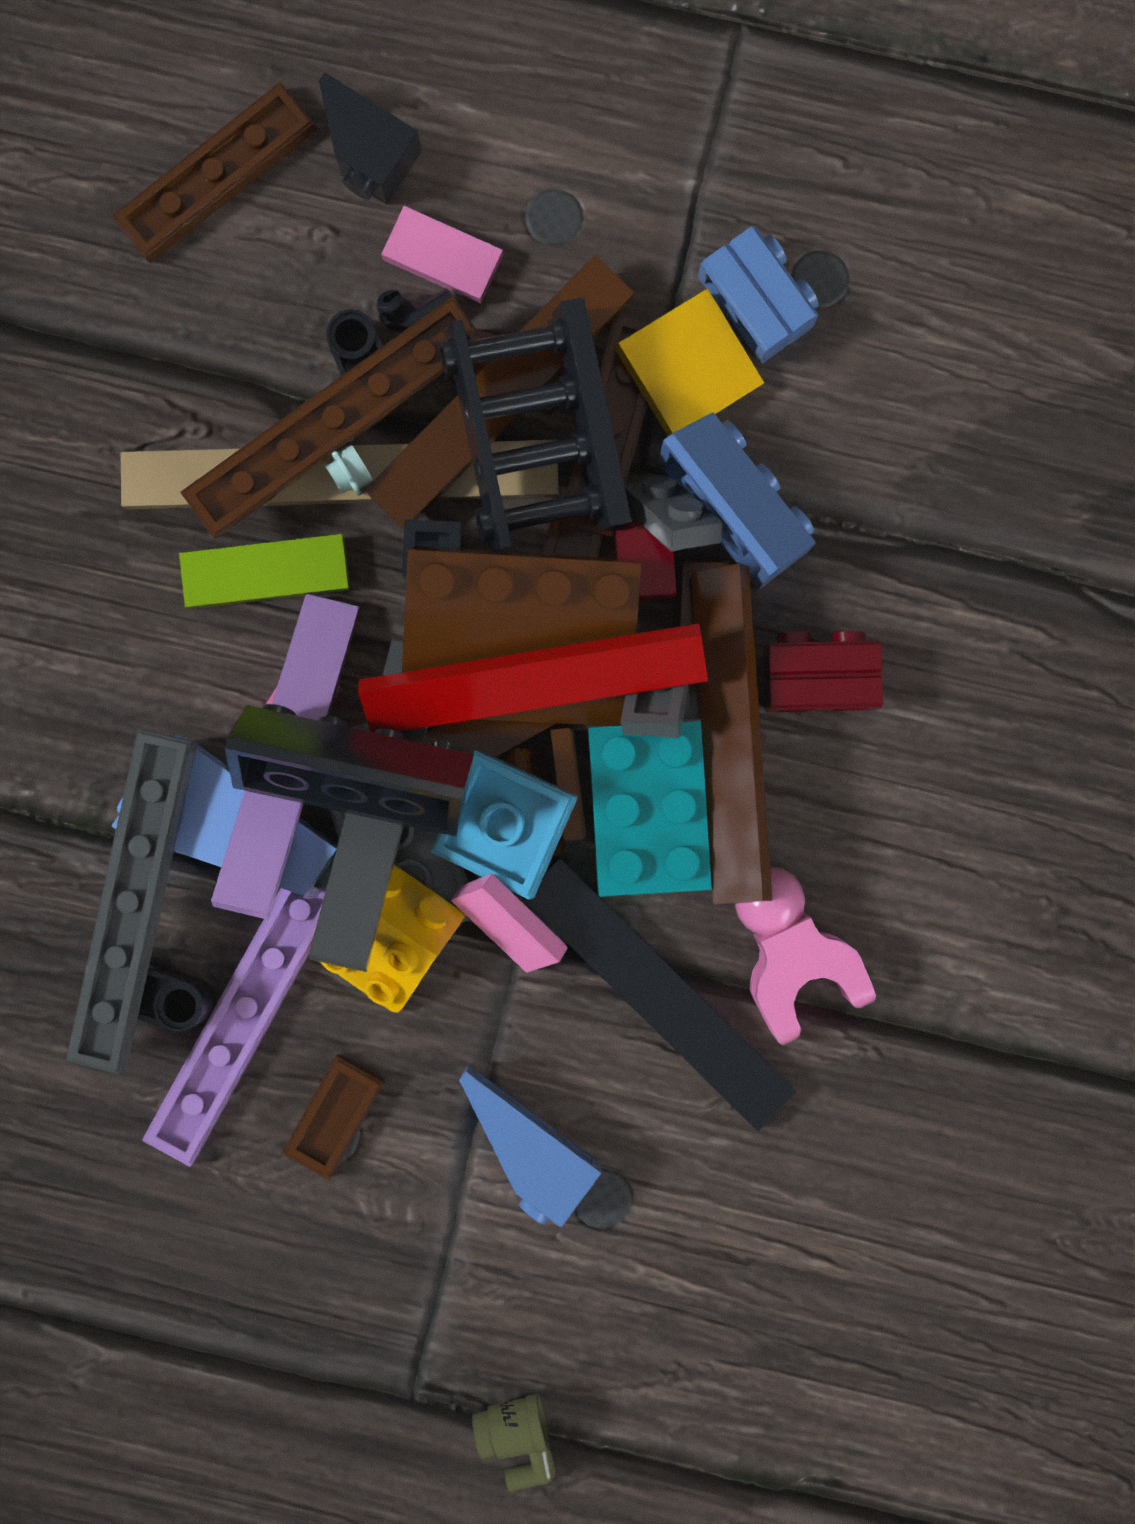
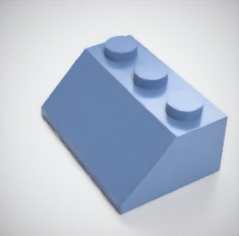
[658,412,816,591]

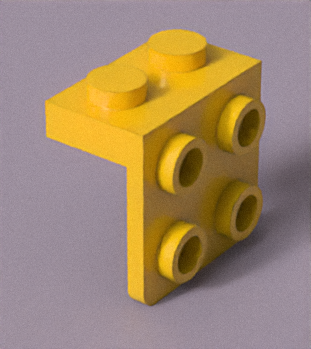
[320,865,466,1013]

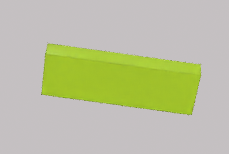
[179,534,351,610]

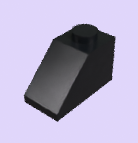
[319,72,422,204]

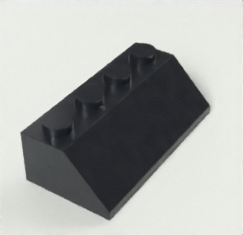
[224,704,474,837]

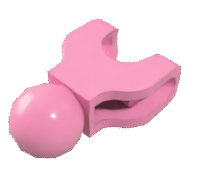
[735,866,876,1046]

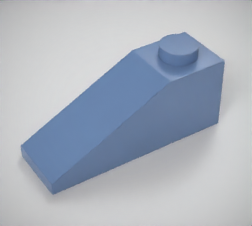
[459,1065,601,1228]

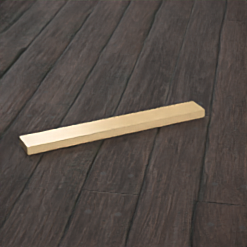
[121,440,559,510]

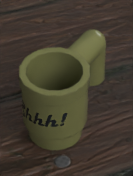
[472,1394,556,1492]

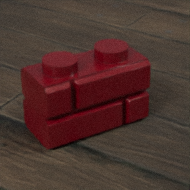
[764,631,883,713]

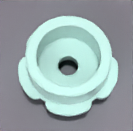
[325,443,373,496]

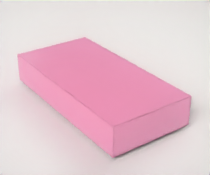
[381,206,503,304]
[451,873,568,973]

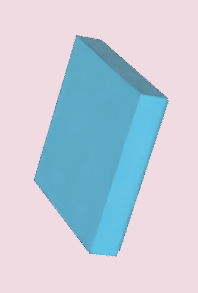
[431,750,579,900]

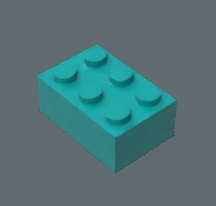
[588,721,712,897]

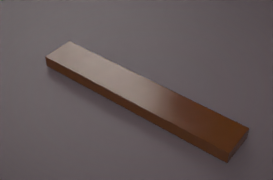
[364,255,634,530]
[180,296,483,539]
[691,563,772,905]

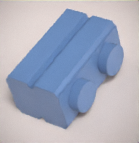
[698,226,819,364]

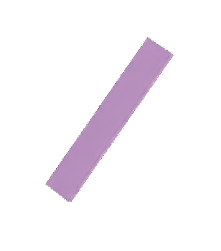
[211,594,359,920]
[142,883,328,1167]

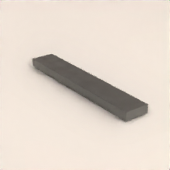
[309,639,428,972]
[66,730,198,1074]

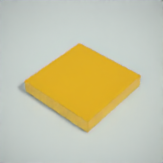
[614,288,764,436]

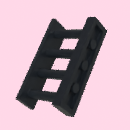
[439,297,632,551]

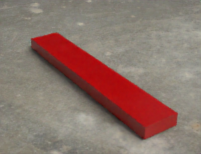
[358,624,708,733]

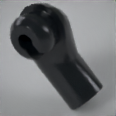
[376,288,452,333]

